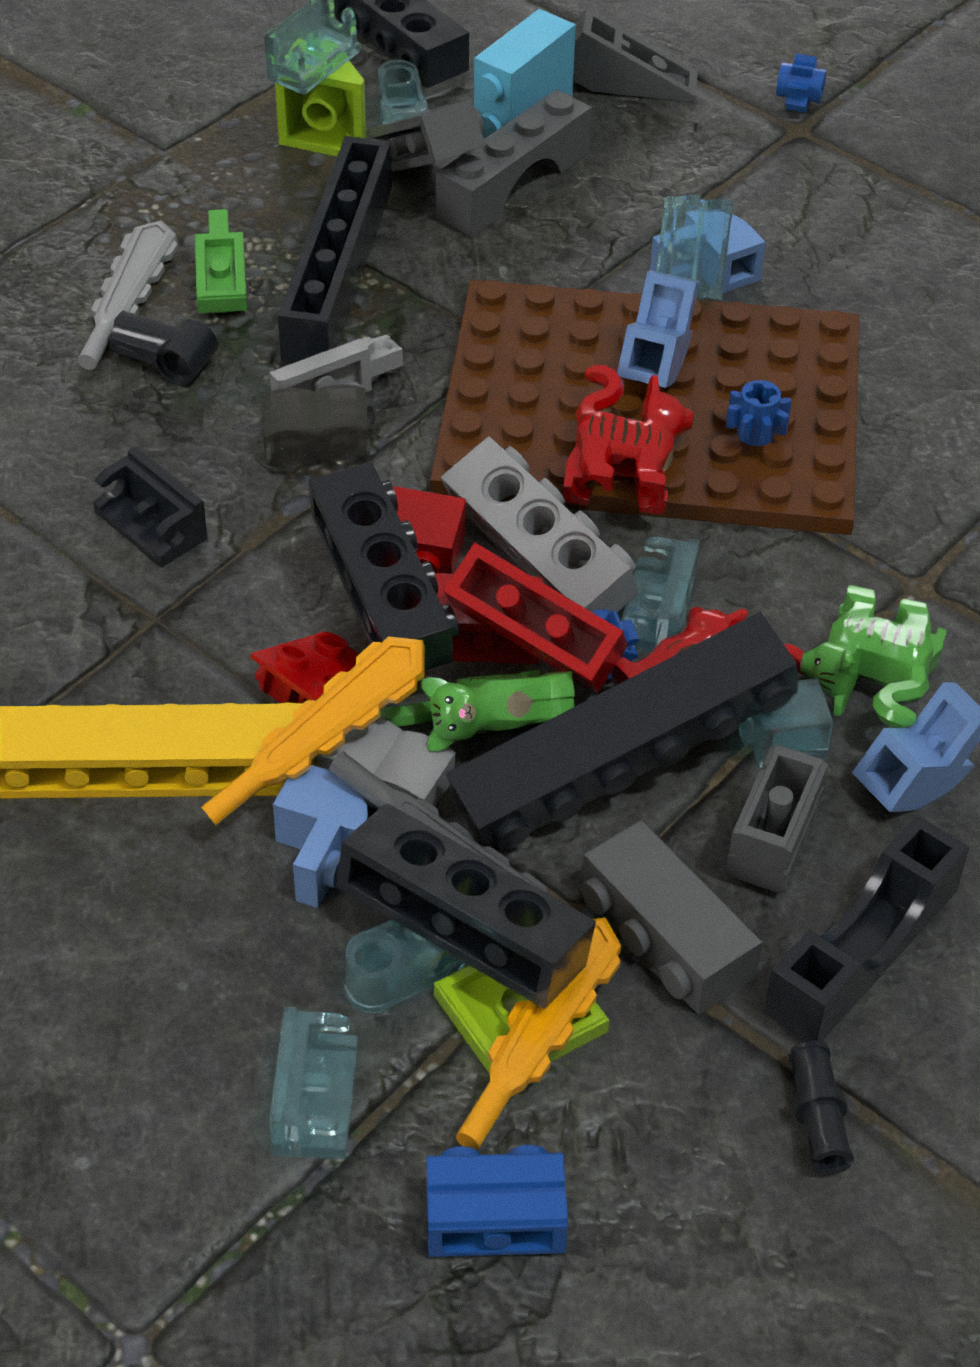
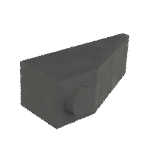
[573,7,698,103]

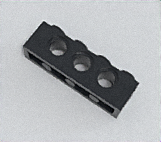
[324,0,469,88]
[308,461,459,671]
[336,803,596,1009]

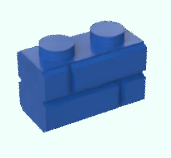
[426,1145,568,1257]

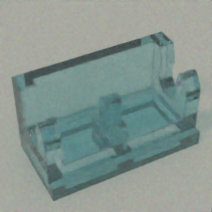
[264,0,361,95]
[656,195,734,301]
[621,537,700,652]
[269,1007,358,1159]

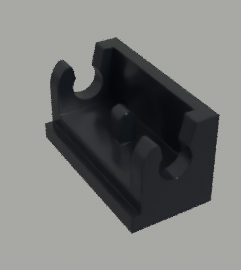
[94,446,208,568]

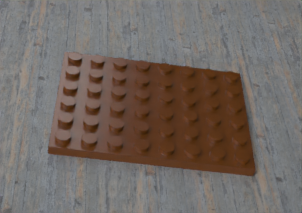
[430,279,860,535]

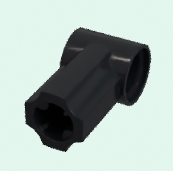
[109,310,218,386]

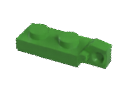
[195,209,247,313]

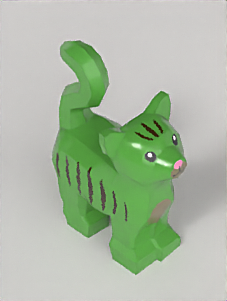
[800,585,947,728]
[380,670,575,751]

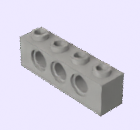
[441,436,639,612]

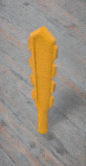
[201,636,425,825]
[456,917,621,1150]

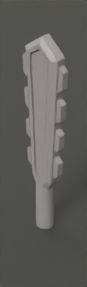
[78,220,178,370]

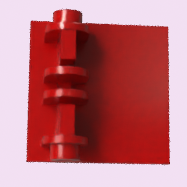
[250,631,359,704]

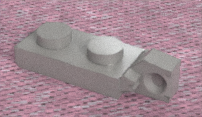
[269,335,403,423]

